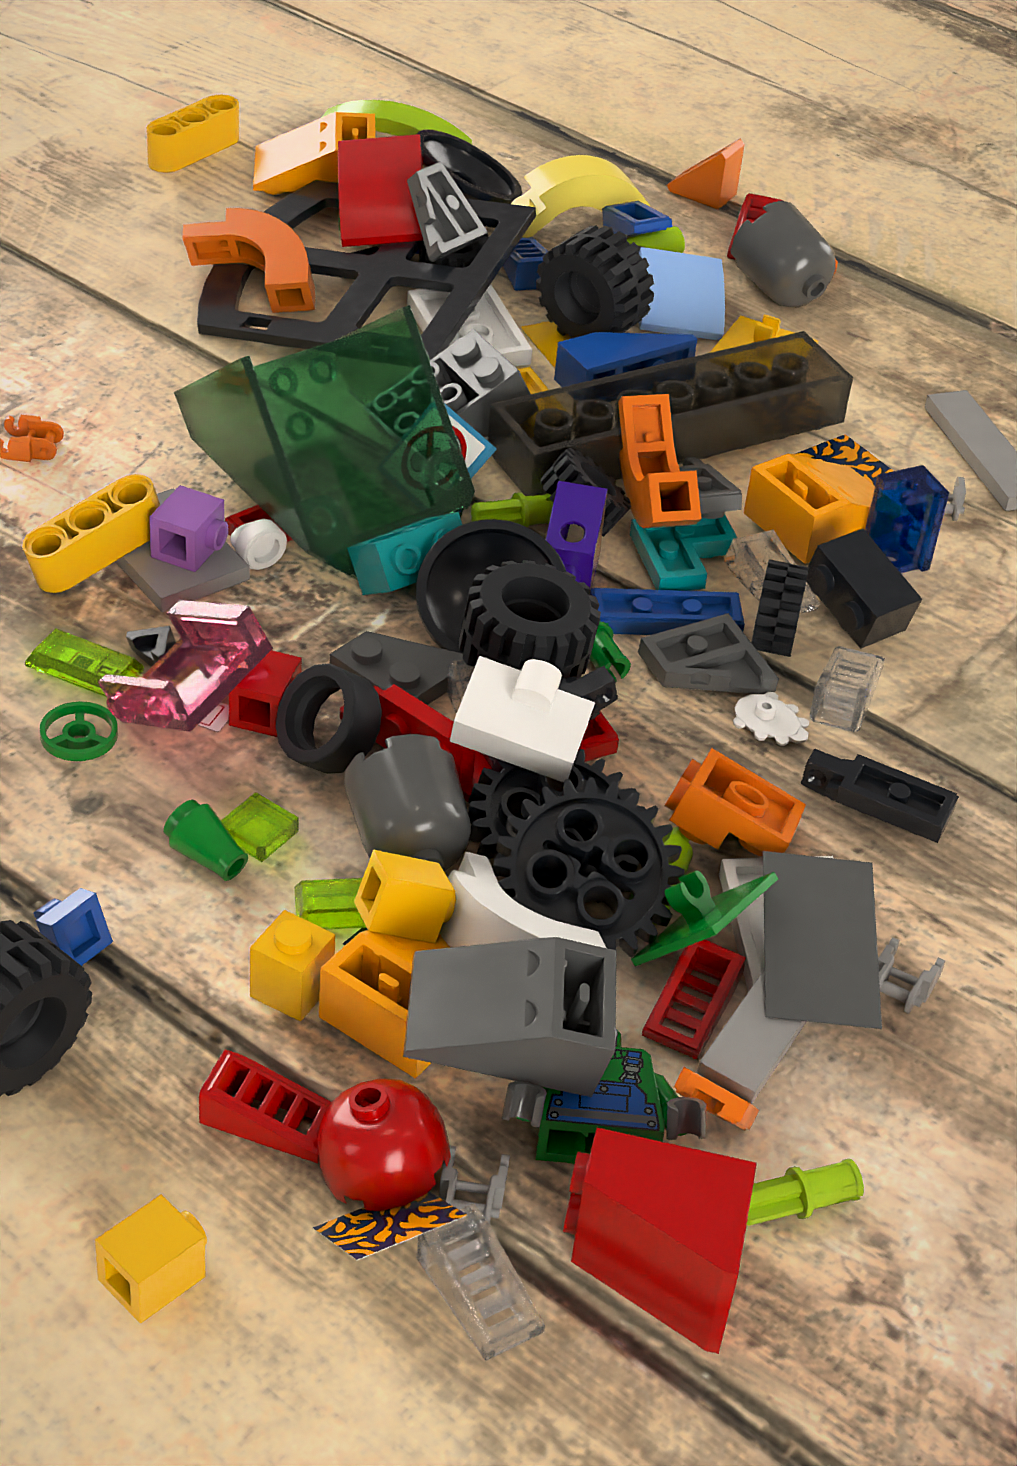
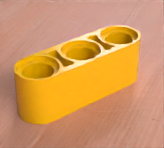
[146,94,239,173]
[22,474,160,593]

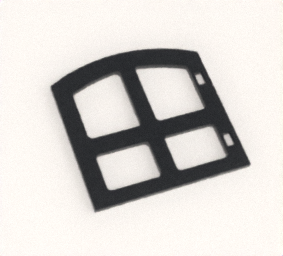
[197,180,536,366]

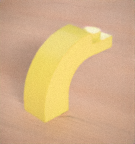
[511,155,650,238]

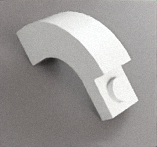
[439,852,606,948]

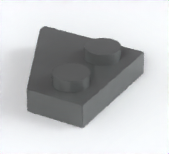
[407,162,488,262]
[638,613,779,694]
[329,631,474,705]

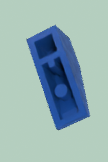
[554,332,697,407]

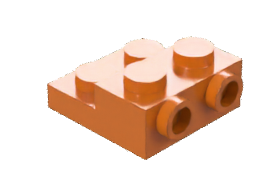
[664,748,806,856]

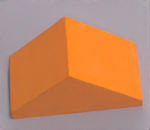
[666,138,744,210]

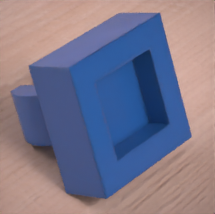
[33,888,113,966]

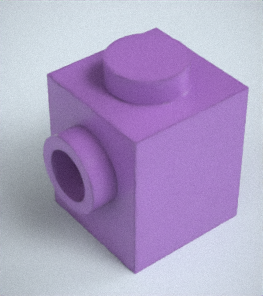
[149,485,228,572]

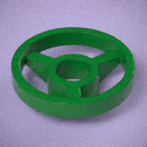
[40,701,118,761]

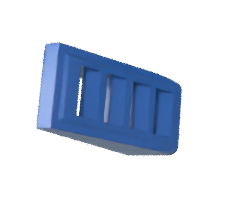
[602,201,672,236]
[503,237,548,291]

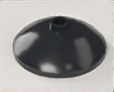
[417,129,522,204]
[416,519,566,654]

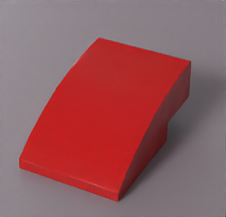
[338,134,424,247]

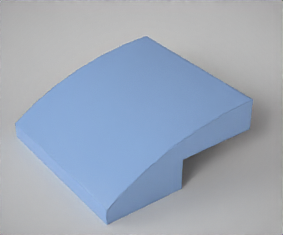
[639,247,725,341]

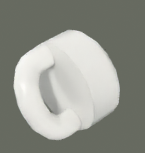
[230,519,287,570]

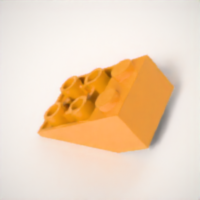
[253,112,375,195]
[744,453,912,564]
[319,930,451,1079]

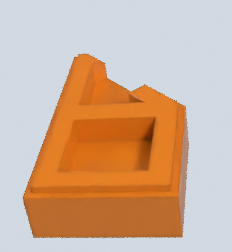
[674,1067,759,1131]

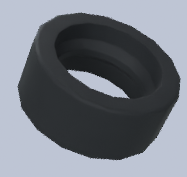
[275,663,382,774]

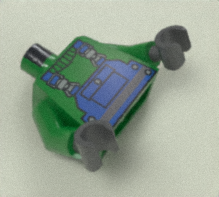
[502,1029,706,1164]

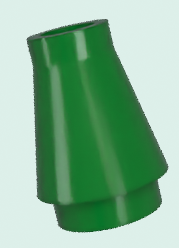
[163,799,248,881]

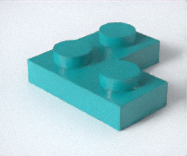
[629,515,738,591]

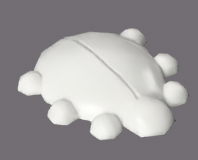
[733,692,809,746]

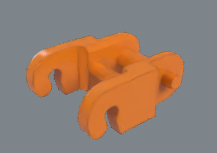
[0,414,64,462]

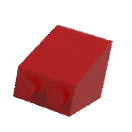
[563,1127,757,1354]

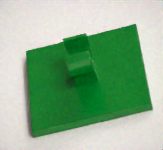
[631,870,778,967]

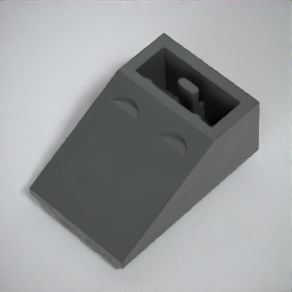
[365,329,537,445]
[403,937,617,1097]

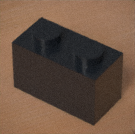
[806,528,922,649]

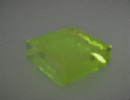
[221,792,299,862]

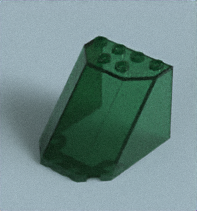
[174,305,475,580]

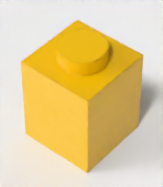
[354,850,456,943]
[250,910,336,1022]
[95,1194,207,1324]

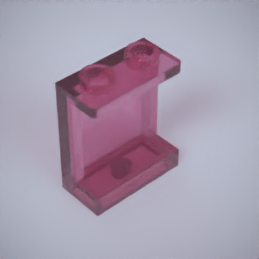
[98,600,273,732]

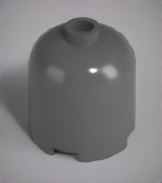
[731,201,836,308]
[344,734,471,871]

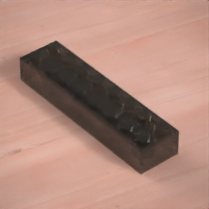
[488,331,853,496]

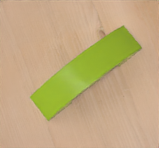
[321,100,472,144]

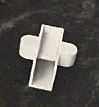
[450,656,595,782]

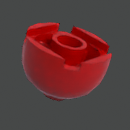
[317,1078,451,1211]

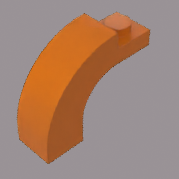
[182,208,316,313]
[618,394,702,528]

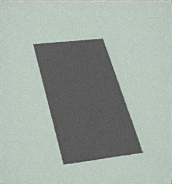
[763,851,882,1029]

